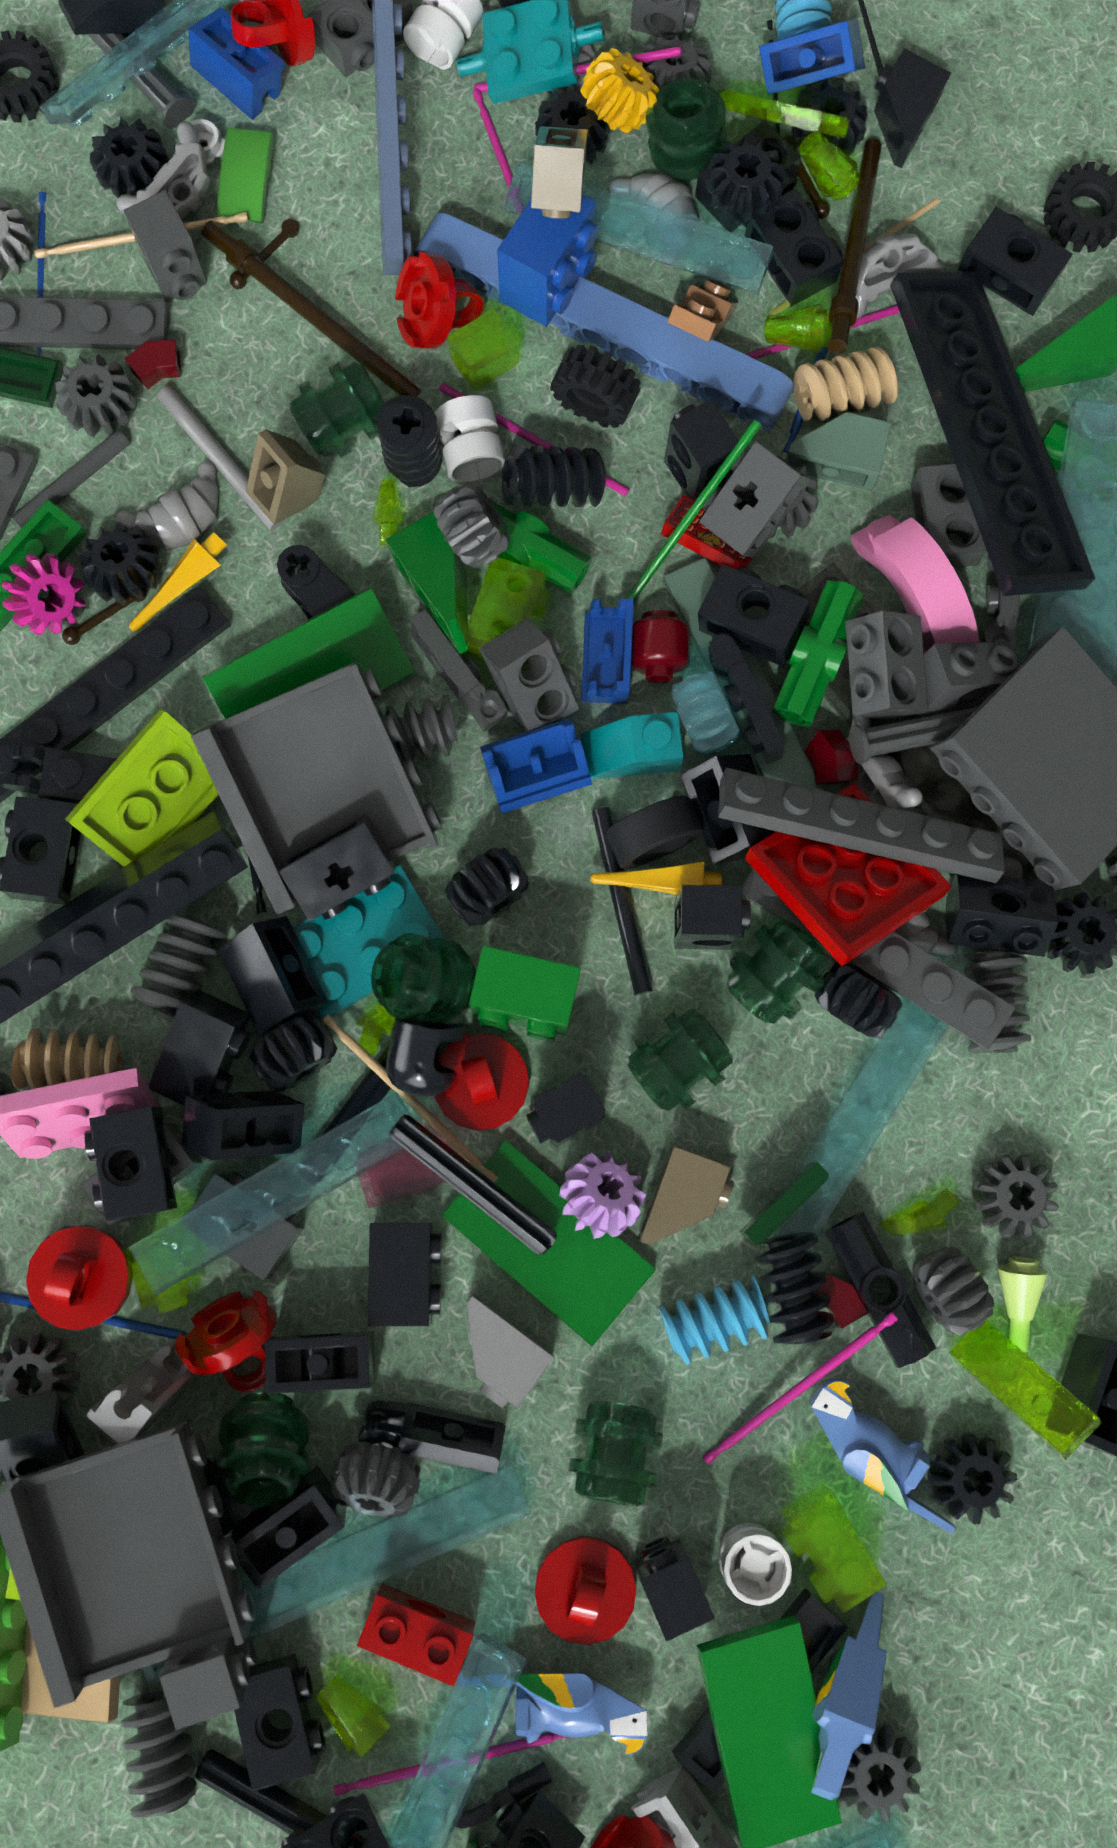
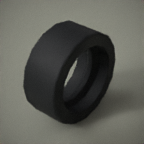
[606,795,704,869]

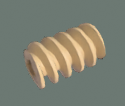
[793,346,898,421]
[11,1027,124,1089]

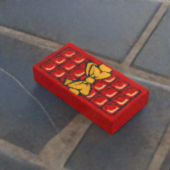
[660,495,753,569]

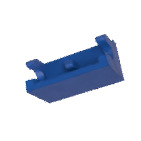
[188,7,285,120]
[581,598,634,704]
[480,718,592,813]

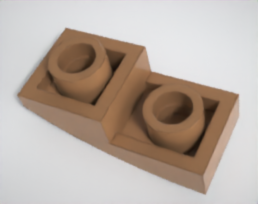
[667,278,739,342]

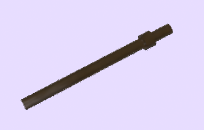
[828,139,882,353]
[201,220,422,397]

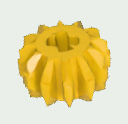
[580,48,660,134]

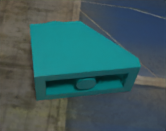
[581,712,683,779]

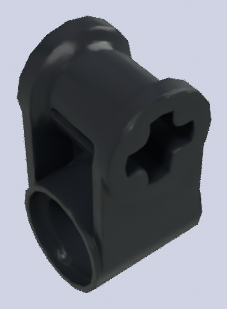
[277,545,355,619]

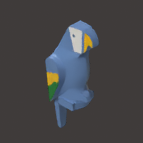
[809,1378,956,1534]
[811,1590,887,1800]
[456,1673,648,1755]

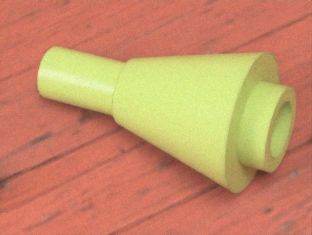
[997,1257,1049,1352]

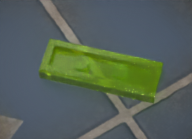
[716,89,849,138]
[949,1320,1101,1460]

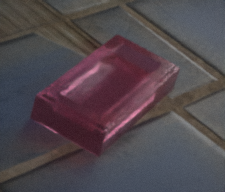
[354,1133,454,1209]

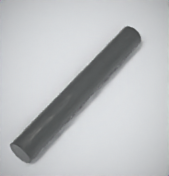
[11,430,130,528]

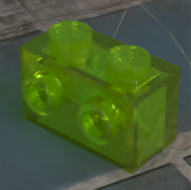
[463,558,552,662]
[780,1483,887,1613]

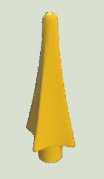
[129,532,227,631]
[590,861,722,895]

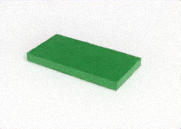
[201,587,415,718]
[441,1140,656,1347]
[696,1615,842,1848]

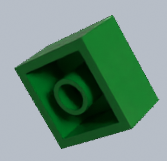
[469,946,581,1042]

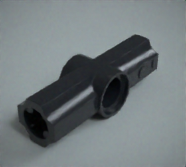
[824,1212,936,1368]

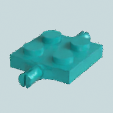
[456,0,606,104]

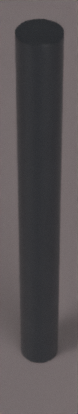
[591,807,653,995]

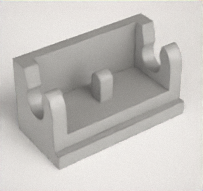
[86,1342,197,1444]
[631,1766,739,1848]

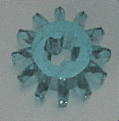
[671,670,740,755]

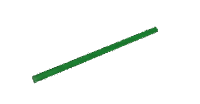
[625,419,762,603]

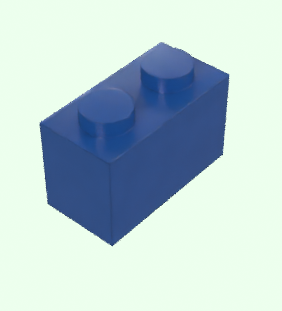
[759,20,865,95]

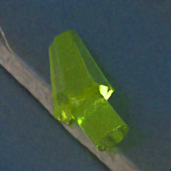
[372,480,402,546]
[355,989,412,1056]
[879,1188,959,1237]

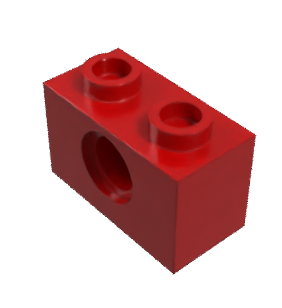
[357,1583,476,1687]

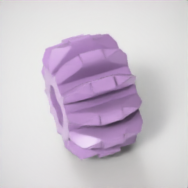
[558,1151,646,1239]

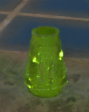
[799,132,860,201]
[764,304,832,352]
[315,1675,392,1758]

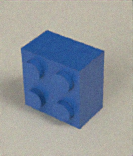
[497,195,599,327]

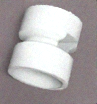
[403,0,484,70]
[435,395,506,483]
[717,1523,792,1606]

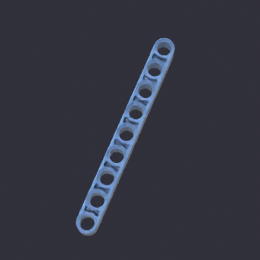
[414,213,794,431]

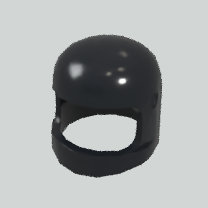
[386,1018,468,1096]

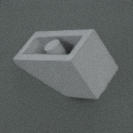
[466,1294,554,1408]

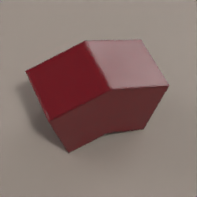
[124,339,181,390]
[804,729,858,785]
[814,1271,869,1329]

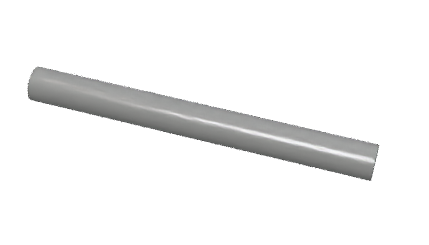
[157,386,285,532]

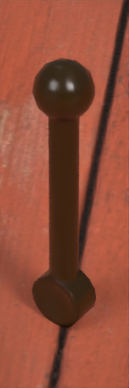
[784,136,830,219]
[229,219,300,289]
[62,587,148,645]

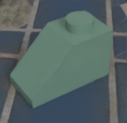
[786,412,891,491]

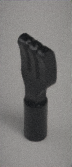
[455,1762,553,1829]

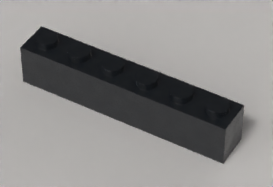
[0,811,248,1024]

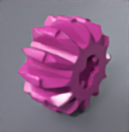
[1,553,86,635]

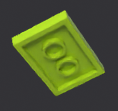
[65,709,218,867]

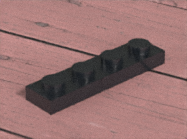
[672,1588,848,1793]

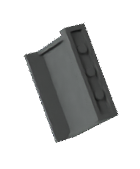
[930,627,1117,890]
[191,661,443,915]
[0,1421,255,1708]

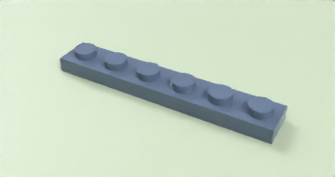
[372,0,411,275]

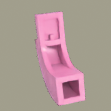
[851,514,980,654]

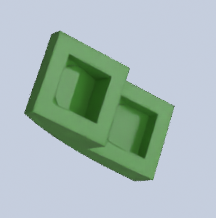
[217,128,274,224]

